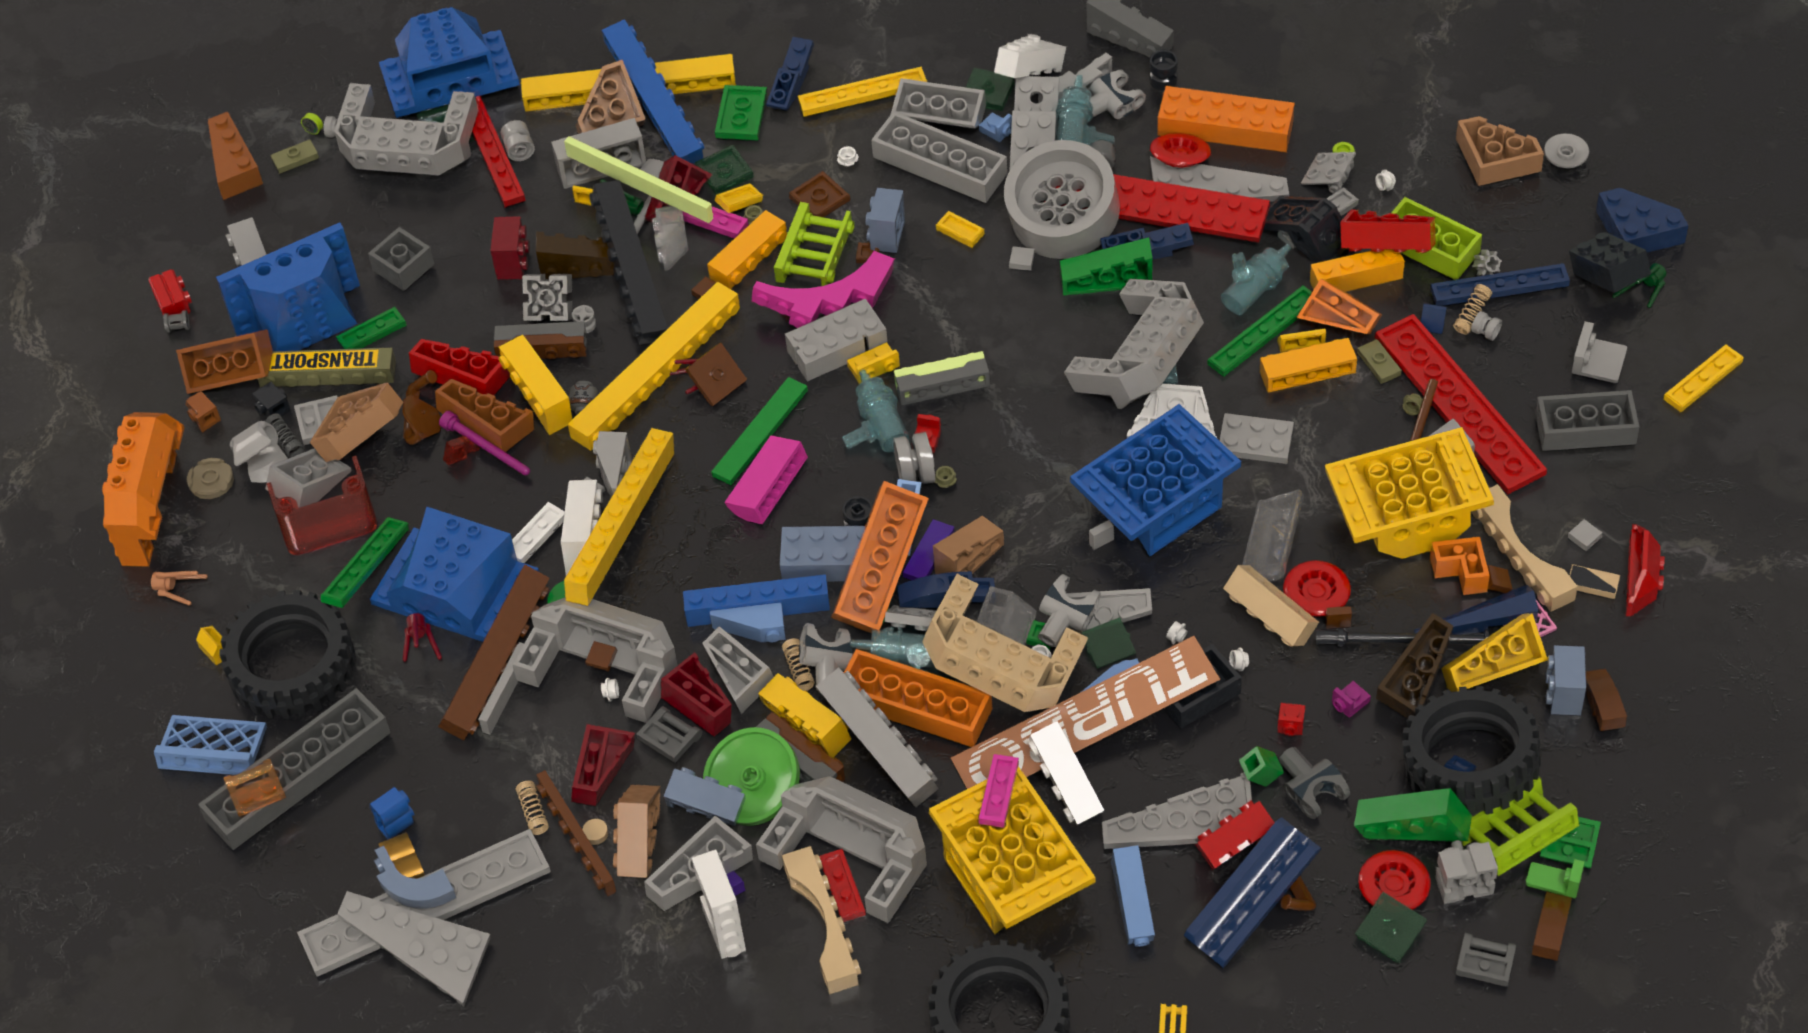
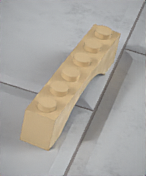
[1471,484,1578,612]
[782,846,861,994]

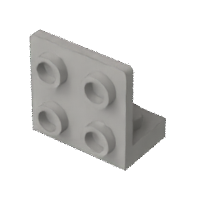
[1572,321,1627,383]

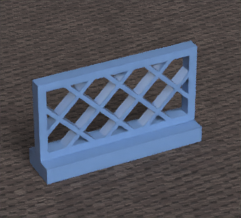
[154,715,267,775]

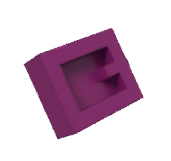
[1332,681,1371,718]

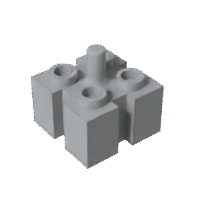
[523,274,572,321]
[1435,840,1498,904]

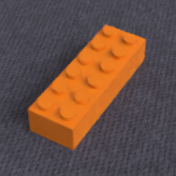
[1158,86,1295,152]
[831,481,929,635]
[844,649,992,747]

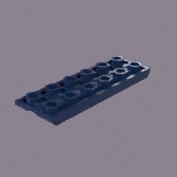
[1184,817,1321,968]

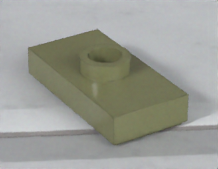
[270,139,319,174]
[1357,339,1401,384]

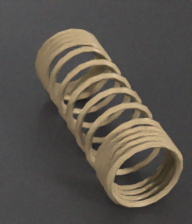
[1453,284,1492,334]
[782,638,815,691]
[516,780,549,835]

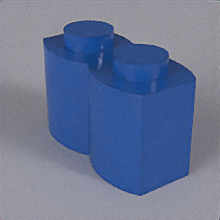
[370,787,415,839]

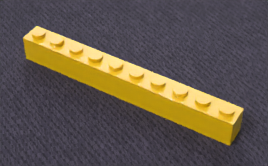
[521,54,736,112]
[568,282,740,451]
[564,428,674,606]

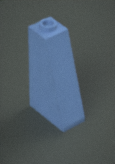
[1111,845,1155,947]

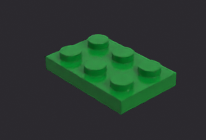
[715,85,767,140]

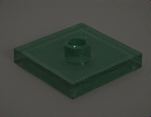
[965,68,1015,111]
[695,145,754,194]
[1355,892,1427,963]

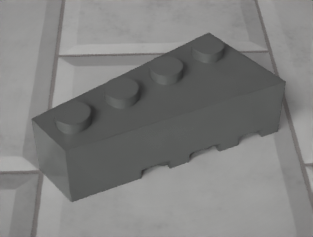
[1087,0,1174,58]

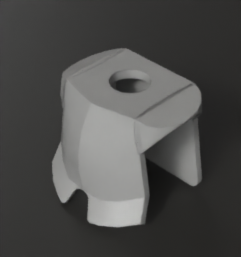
[230,421,288,483]

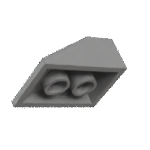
[593,431,632,499]
[266,448,351,511]

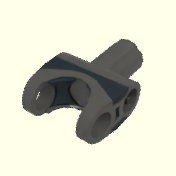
[1279,747,1350,819]

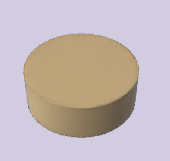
[582,819,608,845]

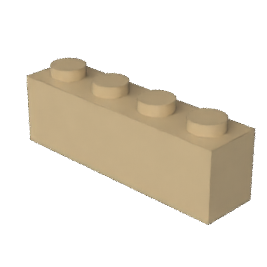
[1223,565,1319,647]

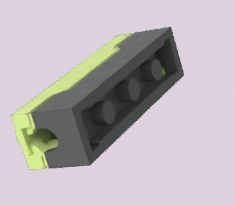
[894,351,990,405]

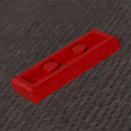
[819,849,866,922]

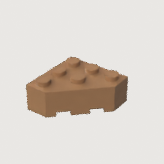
[576,60,646,134]
[1456,116,1544,186]
[310,382,403,462]
[613,785,661,878]

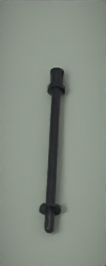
[1316,628,1490,647]

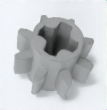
[1472,249,1502,276]

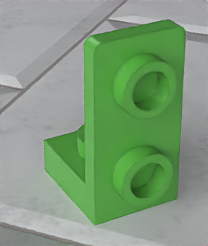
[1526,859,1584,898]

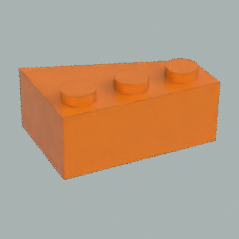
[1297,279,1382,334]

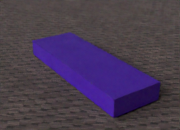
[903,519,955,580]

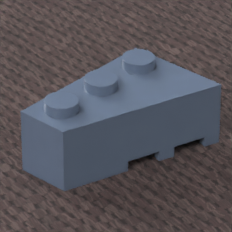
[664,768,746,826]

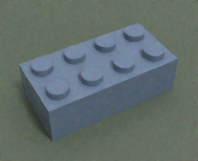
[780,526,865,582]

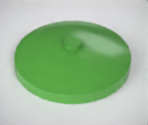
[703,727,800,826]

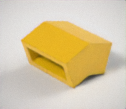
[196,626,223,666]

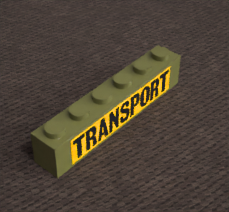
[257,348,396,387]

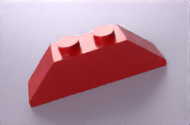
[1626,524,1665,617]

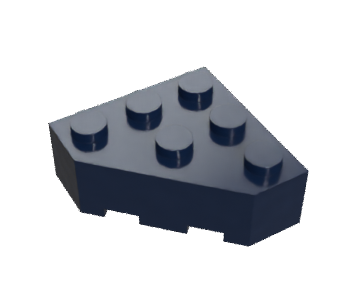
[1596,188,1689,253]

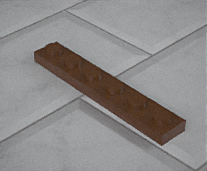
[536,770,616,897]

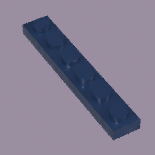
[1430,263,1570,306]

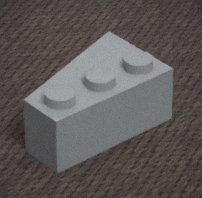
[226,218,266,266]
[702,626,774,714]

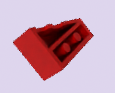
[1195,800,1274,870]

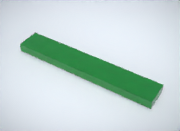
[1207,285,1312,377]
[711,377,808,485]
[321,517,409,608]

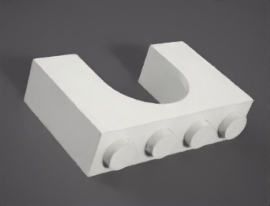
[692,850,746,959]

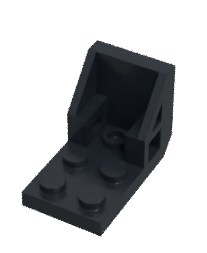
[1263,196,1347,263]

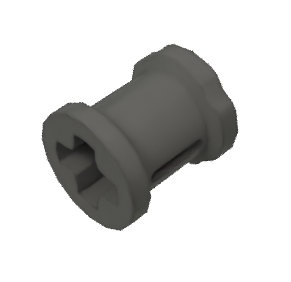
[163,310,190,333]

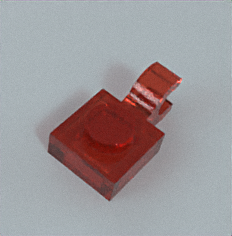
[443,436,481,465]

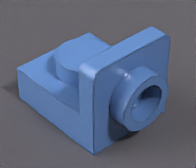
[979,112,1012,142]

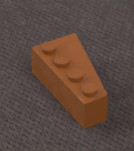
[208,112,263,200]
[435,379,534,452]

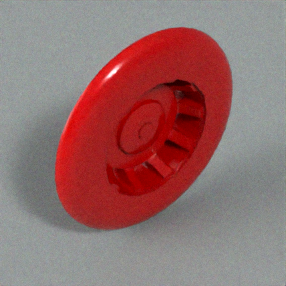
[1150,133,1211,168]
[1283,560,1351,616]
[1358,850,1431,913]

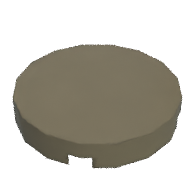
[187,458,234,499]

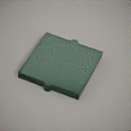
[1081,617,1136,669]

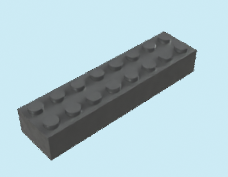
[198,688,391,850]

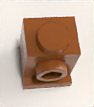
[186,391,221,433]

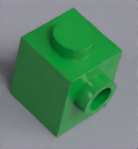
[1239,746,1284,787]

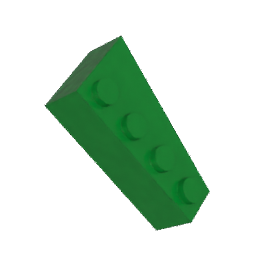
[1060,237,1152,296]
[1354,788,1472,841]

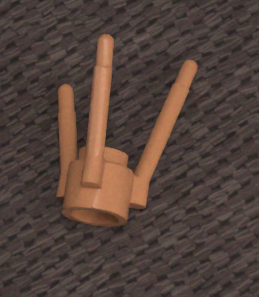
[151,571,208,605]

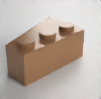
[933,516,1004,574]

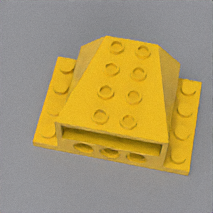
[1325,427,1494,559]
[929,766,1095,934]

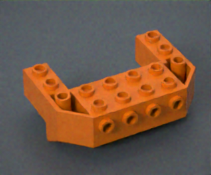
[102,412,185,566]

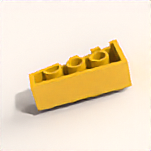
[498,335,572,435]
[1441,613,1548,692]
[758,673,851,758]

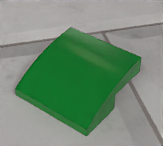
[1540,817,1601,869]

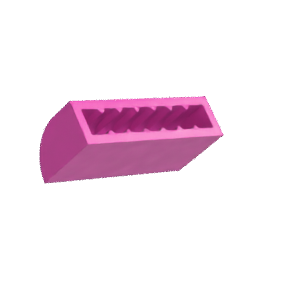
[724,436,808,524]

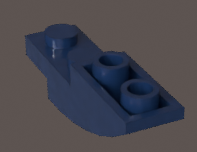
[766,37,814,110]
[1100,223,1194,259]
[897,571,996,608]

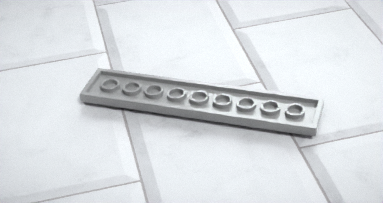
[297,829,551,977]

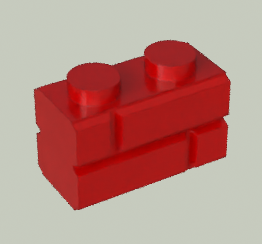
[148,269,192,315]

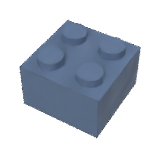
[866,188,905,253]
[1545,646,1586,715]

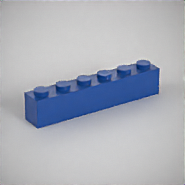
[683,574,830,627]

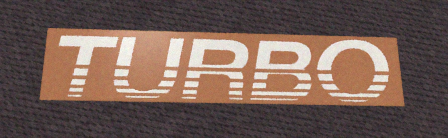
[951,636,1220,789]

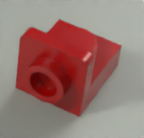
[912,414,941,453]
[1277,703,1305,736]

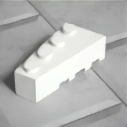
[994,34,1066,78]

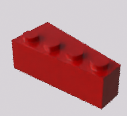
[409,339,510,395]

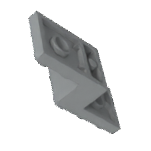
[1010,76,1059,169]

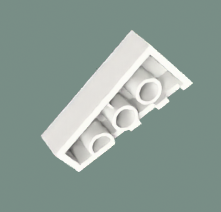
[561,480,603,576]
[1028,721,1104,826]

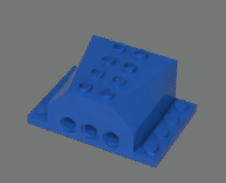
[379,7,520,118]
[216,222,360,351]
[1070,404,1241,556]
[370,507,539,642]

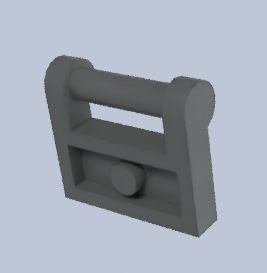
[636,706,703,763]
[1456,933,1517,987]

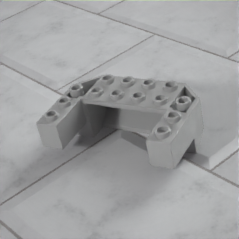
[334,83,478,175]
[1064,279,1204,409]
[512,597,678,723]
[756,776,927,923]

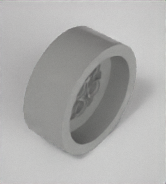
[1004,140,1120,259]

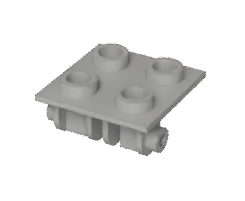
[1301,152,1356,194]

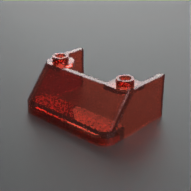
[266,456,377,555]

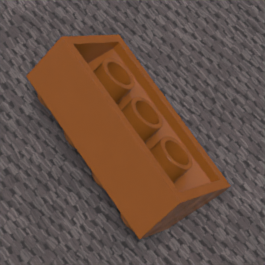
[176,329,273,394]

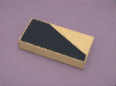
[1570,565,1620,599]

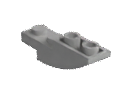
[1038,53,1112,107]

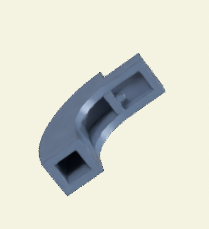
[374,846,456,909]

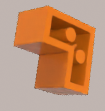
[1430,537,1490,595]

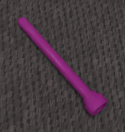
[439,411,530,476]

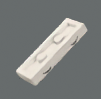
[512,502,565,563]

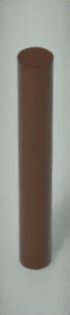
[1410,379,1438,441]

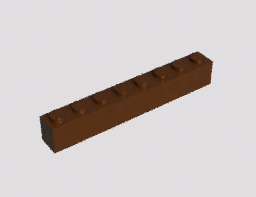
[438,564,550,741]

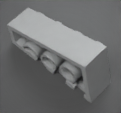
[644,816,753,911]

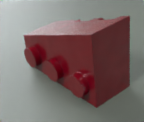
[644,155,712,228]
[661,652,731,736]
[571,724,635,806]

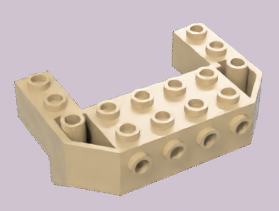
[922,574,1088,712]

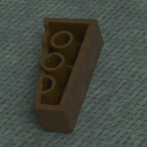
[536,231,614,280]
[1376,613,1453,719]

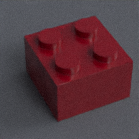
[490,216,530,280]

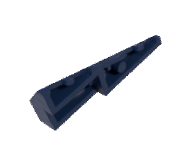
[1414,585,1539,635]

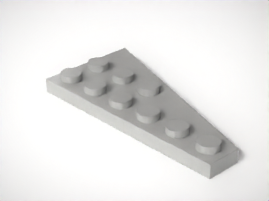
[1150,156,1289,202]
[1102,772,1252,849]
[338,891,491,1007]

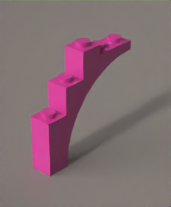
[752,251,894,328]

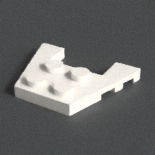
[1127,384,1217,438]

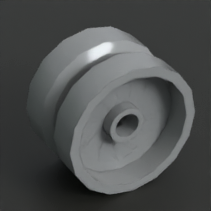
[893,432,935,484]

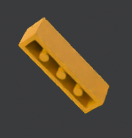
[707,210,787,289]
[1310,249,1405,292]
[1260,338,1357,393]

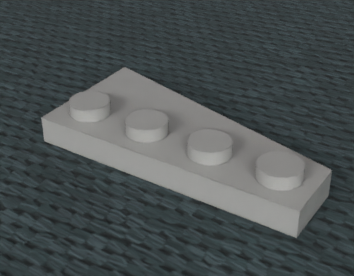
[1066,588,1152,634]

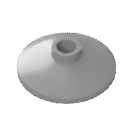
[1544,134,1589,168]

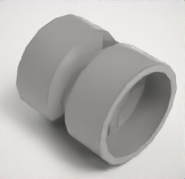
[500,120,535,161]

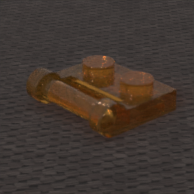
[223,759,286,817]

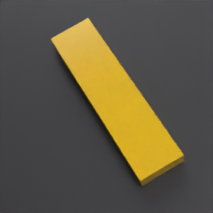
[1663,344,1744,412]

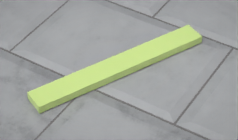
[564,136,713,223]

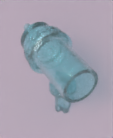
[1055,75,1115,145]
[1221,244,1291,316]
[842,370,910,452]
[850,627,935,669]

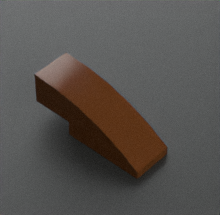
[1585,669,1627,731]
[1532,892,1572,961]

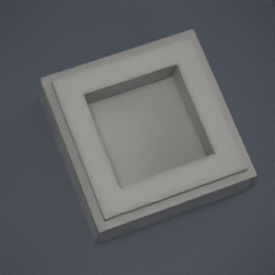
[1009,247,1035,271]
[1568,519,1603,551]
[1089,520,1114,550]

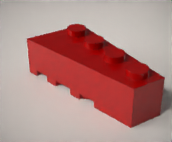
[1341,209,1436,253]

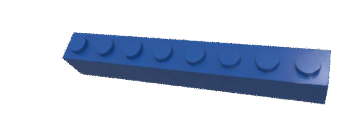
[602,19,705,164]

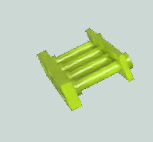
[774,202,855,286]
[1461,777,1579,876]

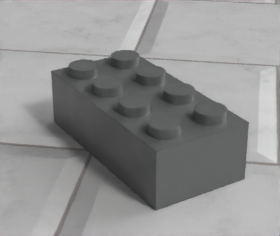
[1535,390,1640,451]

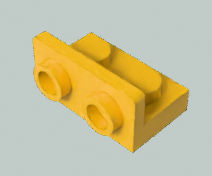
[847,342,900,384]

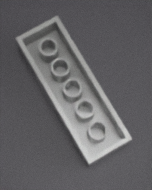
[871,111,1007,203]
[816,667,939,807]

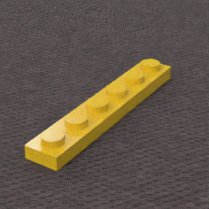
[798,67,927,116]

